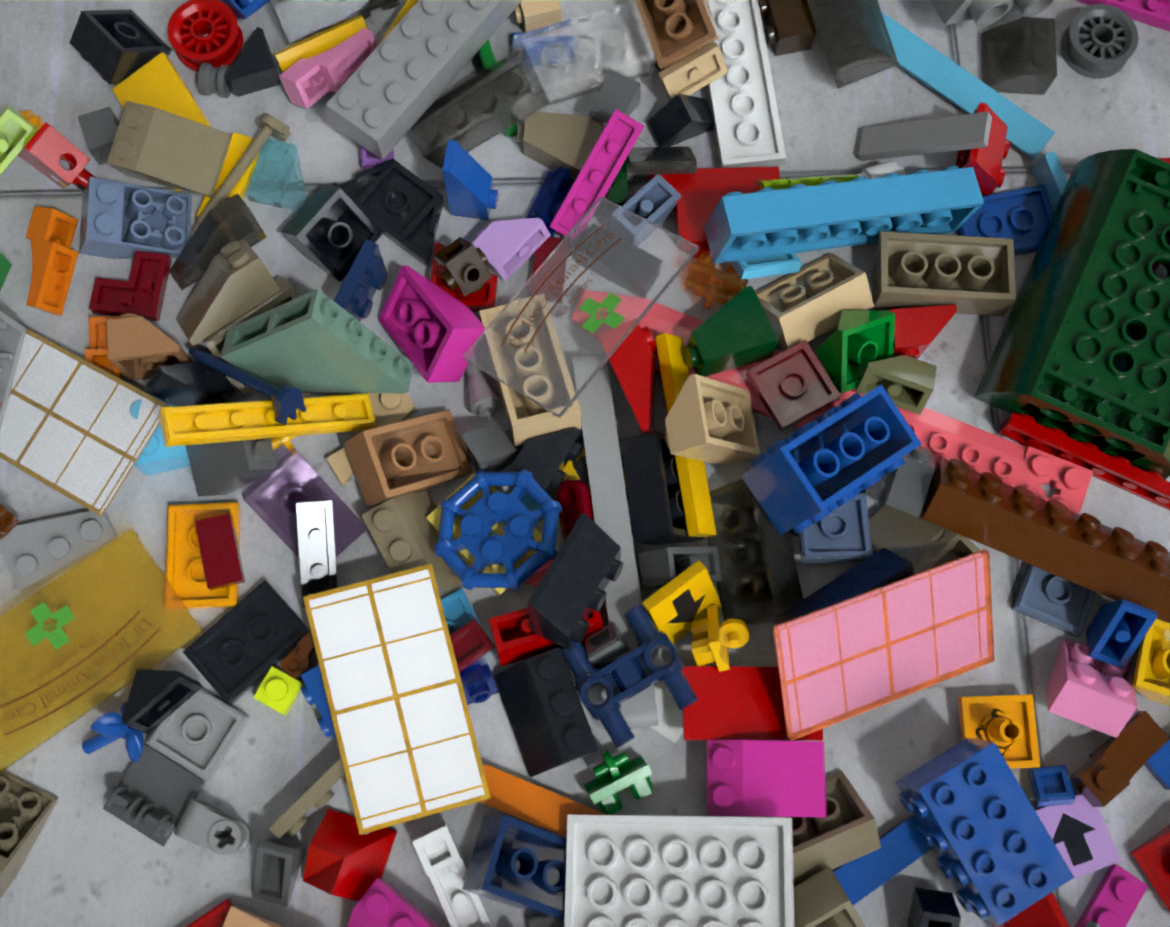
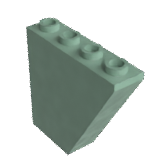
[221,289,413,394]

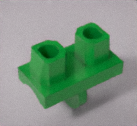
[584,749,653,815]

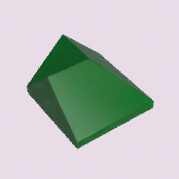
[815,310,895,393]

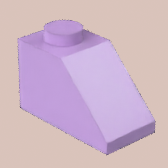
[472,217,551,282]

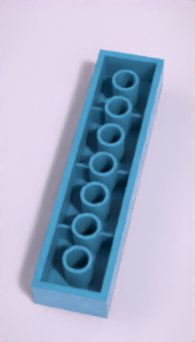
[704,166,984,264]

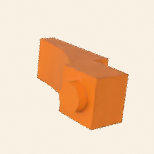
[26,206,79,316]

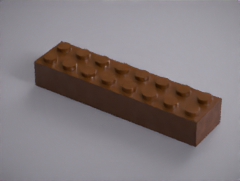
[922,457,1170,623]

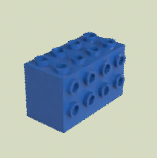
[741,385,922,536]
[895,738,1074,926]

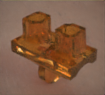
[684,253,748,310]

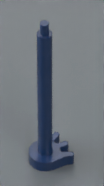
[188,348,307,425]

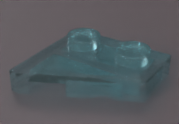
[246,139,308,212]

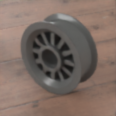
[1061,4,1138,79]

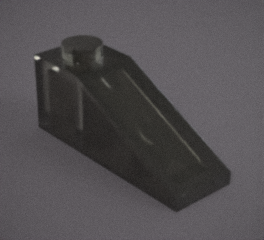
[169,194,267,290]

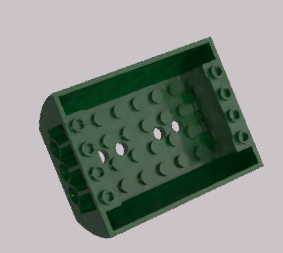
[974,149,1170,480]

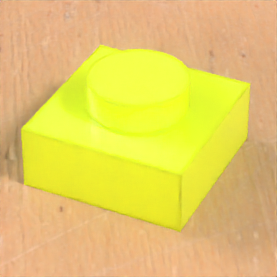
[253,666,305,716]

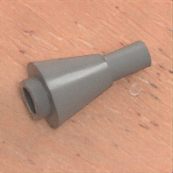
[466,357,502,417]

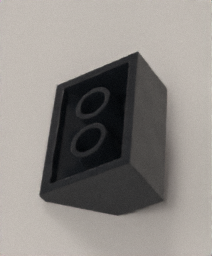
[620,431,706,545]
[527,513,624,651]
[494,647,598,778]

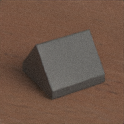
[584,622,630,668]

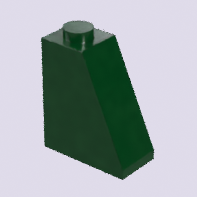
[684,285,779,377]

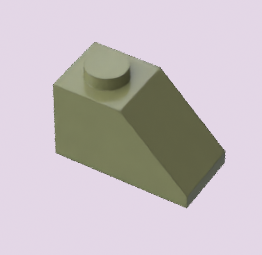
[856,355,937,415]

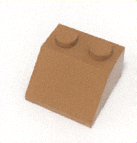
[107,314,192,381]

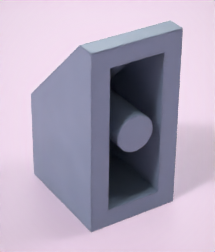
[609,174,682,248]

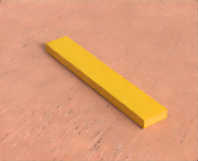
[655,333,717,538]
[158,393,376,447]

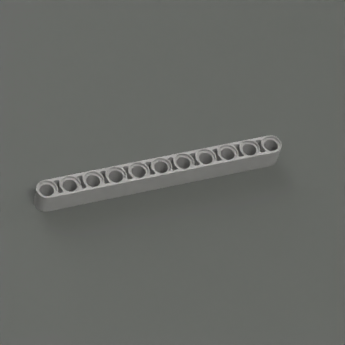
[572,355,658,729]

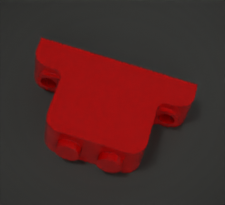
[647,167,780,258]

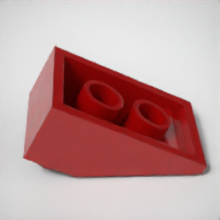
[599,319,657,434]

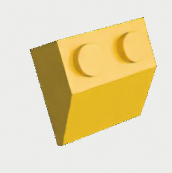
[1132,619,1170,707]

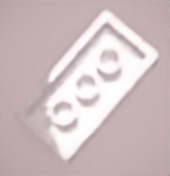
[513,0,656,110]

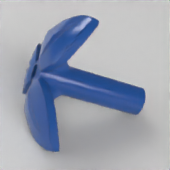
[82,702,144,763]

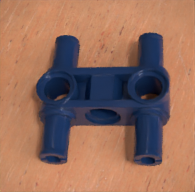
[562,604,698,748]

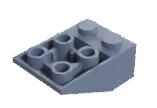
[79,177,192,259]

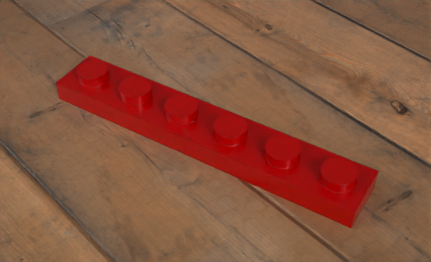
[998,413,1170,511]

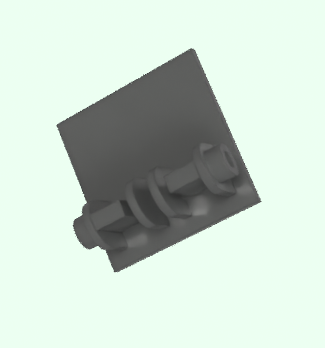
[103,744,206,847]

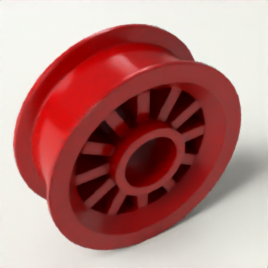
[167,0,244,72]

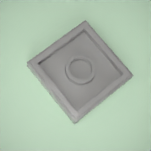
[146,688,250,781]

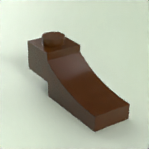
[1070,710,1170,807]

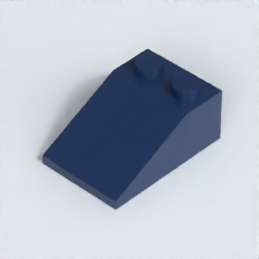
[462,814,567,921]

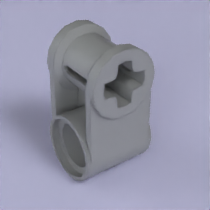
[174,797,252,855]

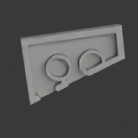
[0,511,121,593]

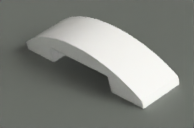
[412,825,493,927]

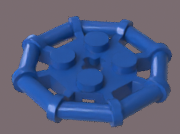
[433,469,562,591]

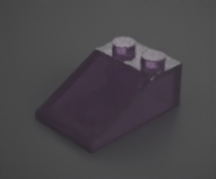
[241,448,368,557]

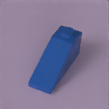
[442,140,498,221]

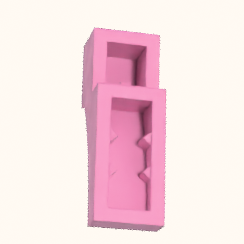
[279,28,378,109]

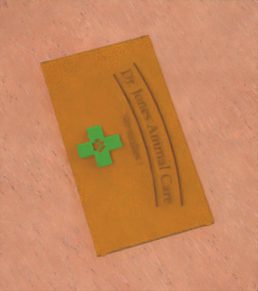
[0,529,203,773]

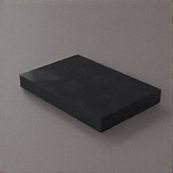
[183,580,310,706]

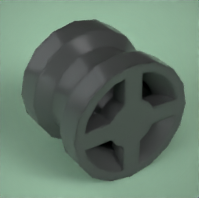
[198,62,231,98]

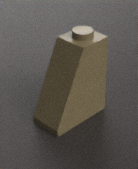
[517,110,603,182]

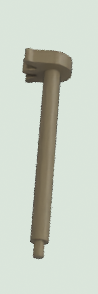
[193,113,291,234]

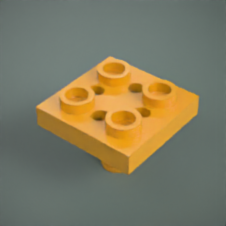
[958,694,1040,769]

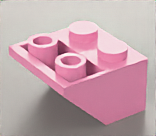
[1046,638,1138,738]

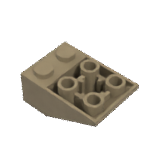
[869,504,986,575]
[0,770,58,898]

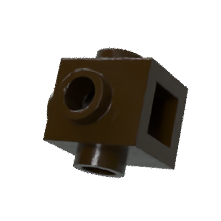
[434,237,492,296]

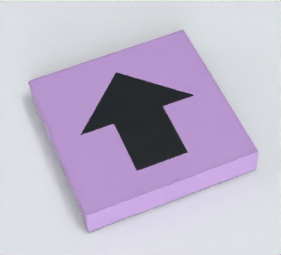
[1034,793,1121,880]

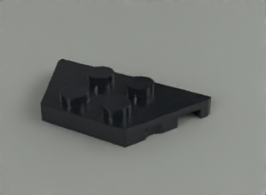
[331,159,444,266]

